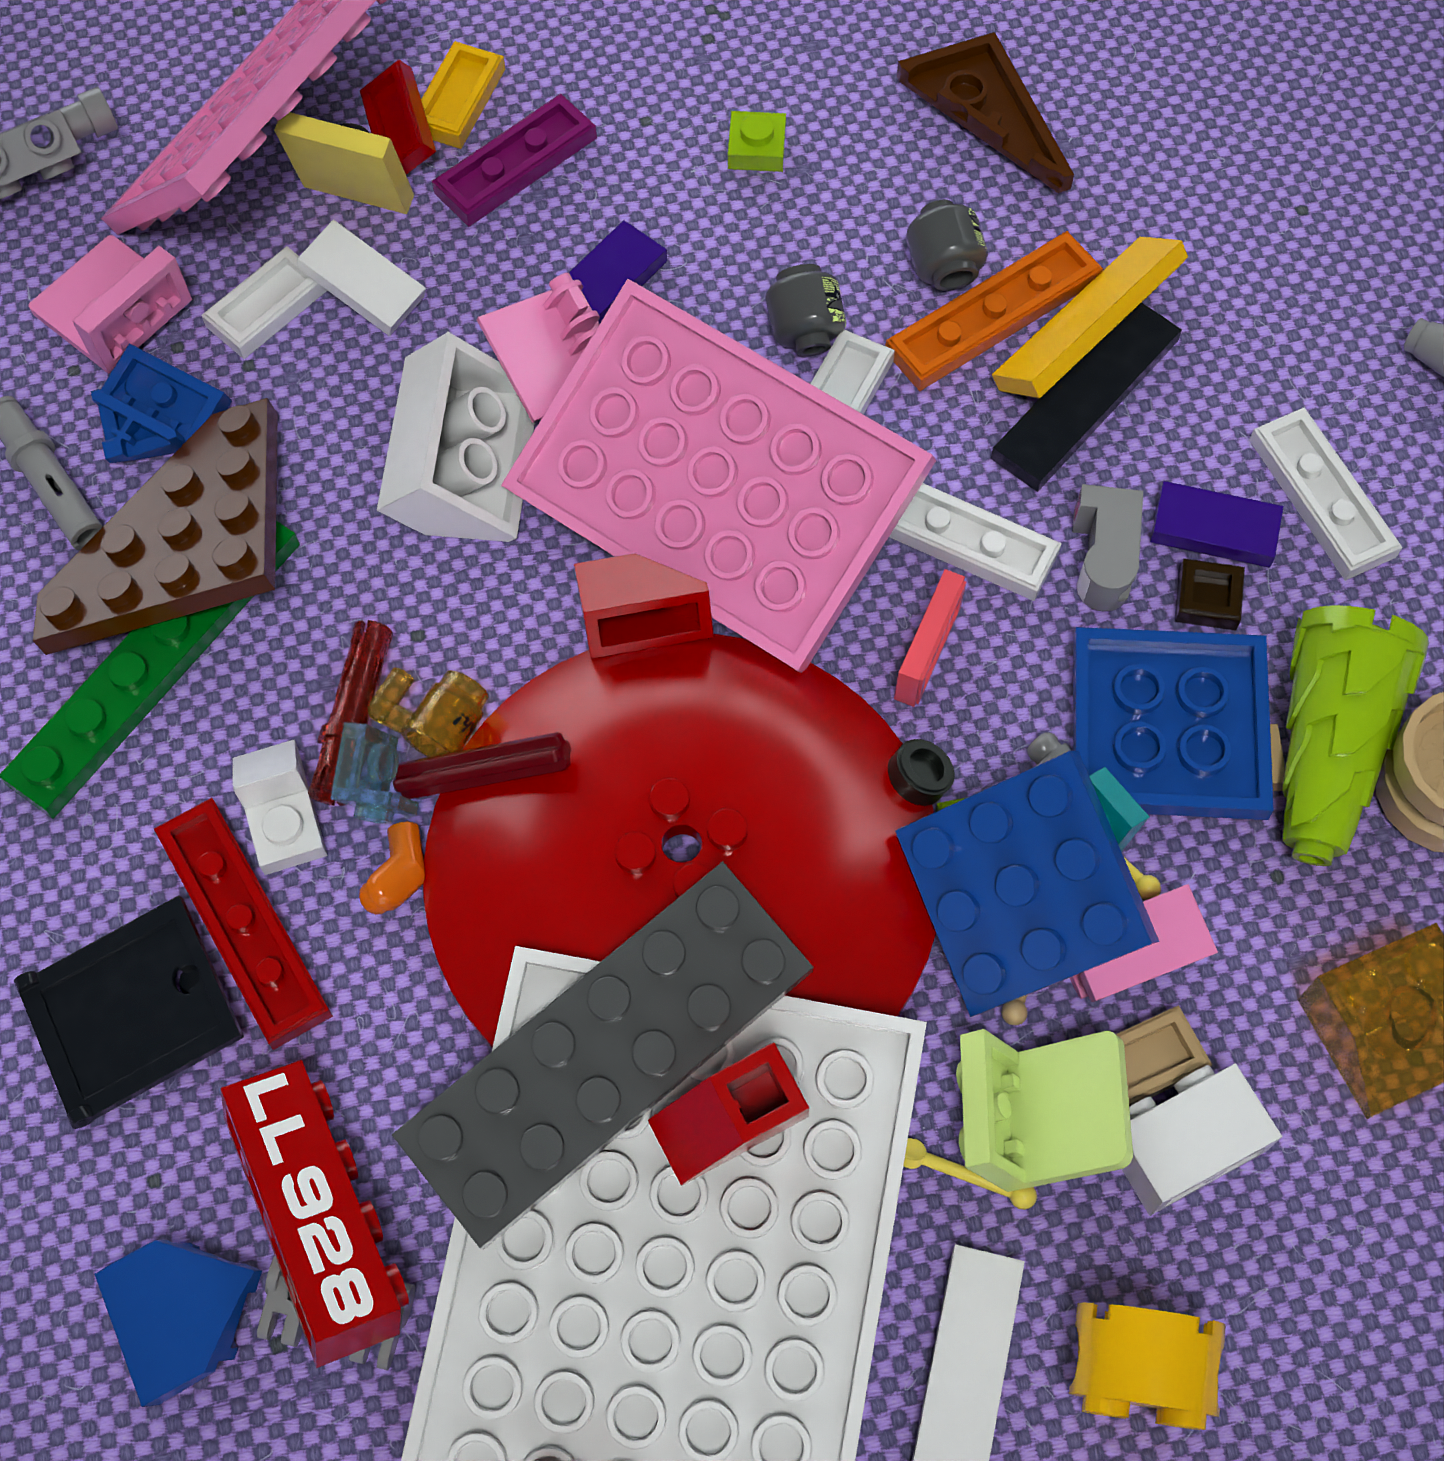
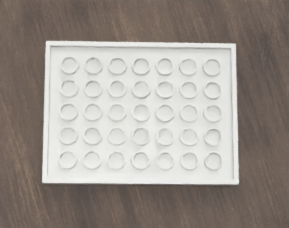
[401,946,927,1461]

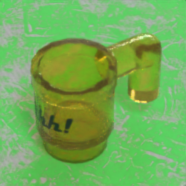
[368,667,489,757]

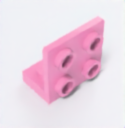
[29,235,192,374]

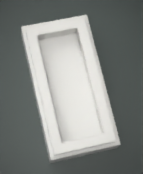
[297,219,426,336]
[201,246,328,359]
[810,330,895,415]

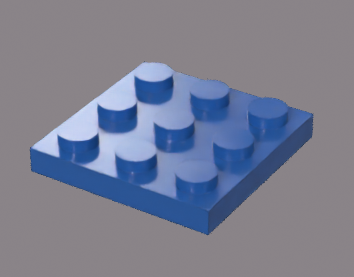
[1073,627,1274,820]
[895,751,1159,1017]

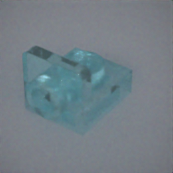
[331,722,419,824]

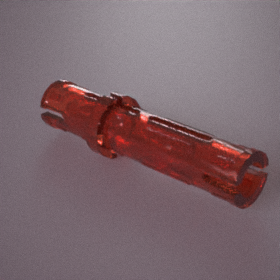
[308,620,393,806]

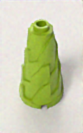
[1282,605,1429,866]

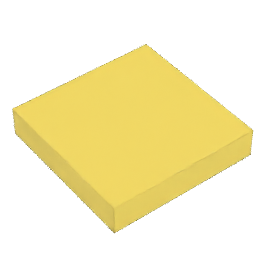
[274,112,414,214]

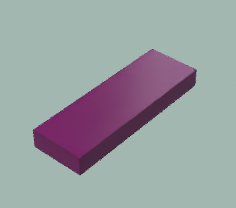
[432,93,597,227]

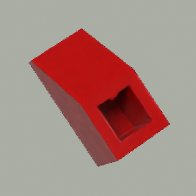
[648,1042,810,1186]

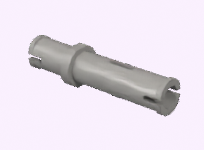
[0,396,103,551]

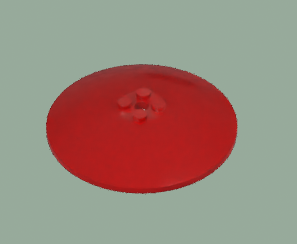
[423,634,936,1048]

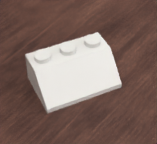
[377,332,535,542]

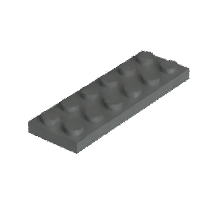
[392,861,813,1250]

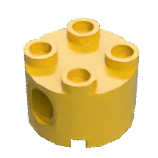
[1069,1302,1226,1430]

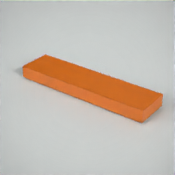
[885,231,1103,392]

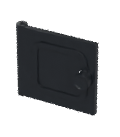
[14,895,244,1129]

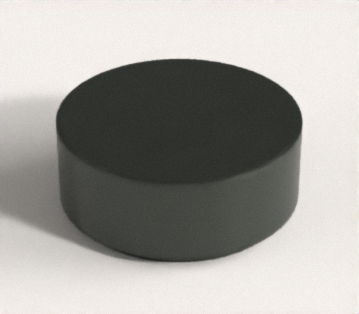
[888,739,955,806]

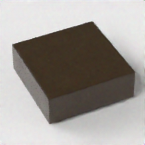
[1175,558,1245,631]

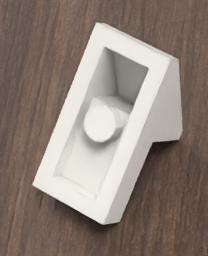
[232,739,328,875]

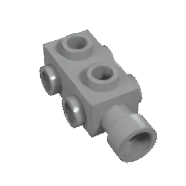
[0,86,118,199]

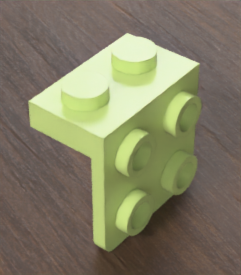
[956,1029,1133,1192]

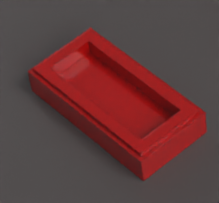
[360,59,436,175]

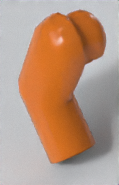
[359,821,425,915]

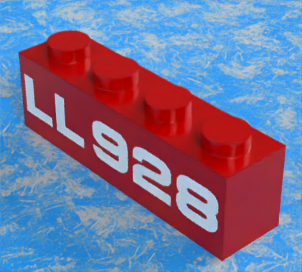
[220,1060,409,1368]

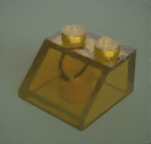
[1297,923,1444,1119]

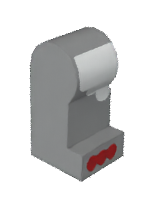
[1072,484,1143,612]

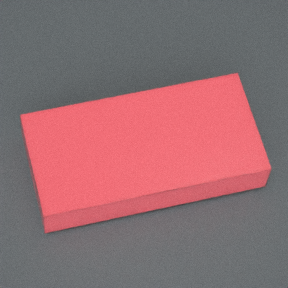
[894,569,967,707]

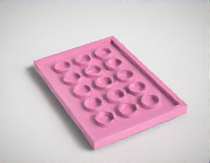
[101,0,387,235]
[501,279,937,673]

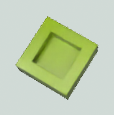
[728,111,786,172]

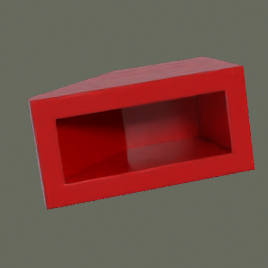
[574,553,714,659]

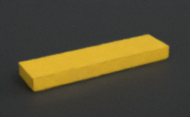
[992,236,1188,398]

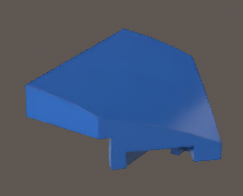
[91,343,232,463]
[94,1240,262,1407]

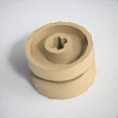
[1376,692,1444,853]

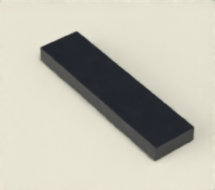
[991,302,1182,492]

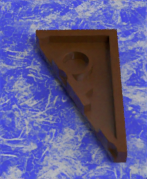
[897,32,1074,193]

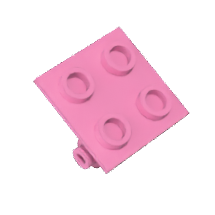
[476,273,600,423]

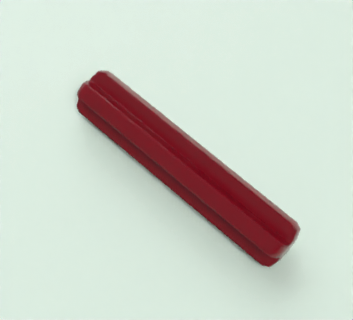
[392,732,572,800]

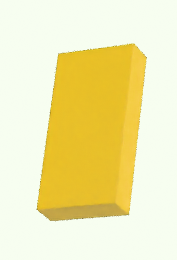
[421,41,506,149]

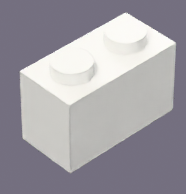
[1122,1063,1282,1216]

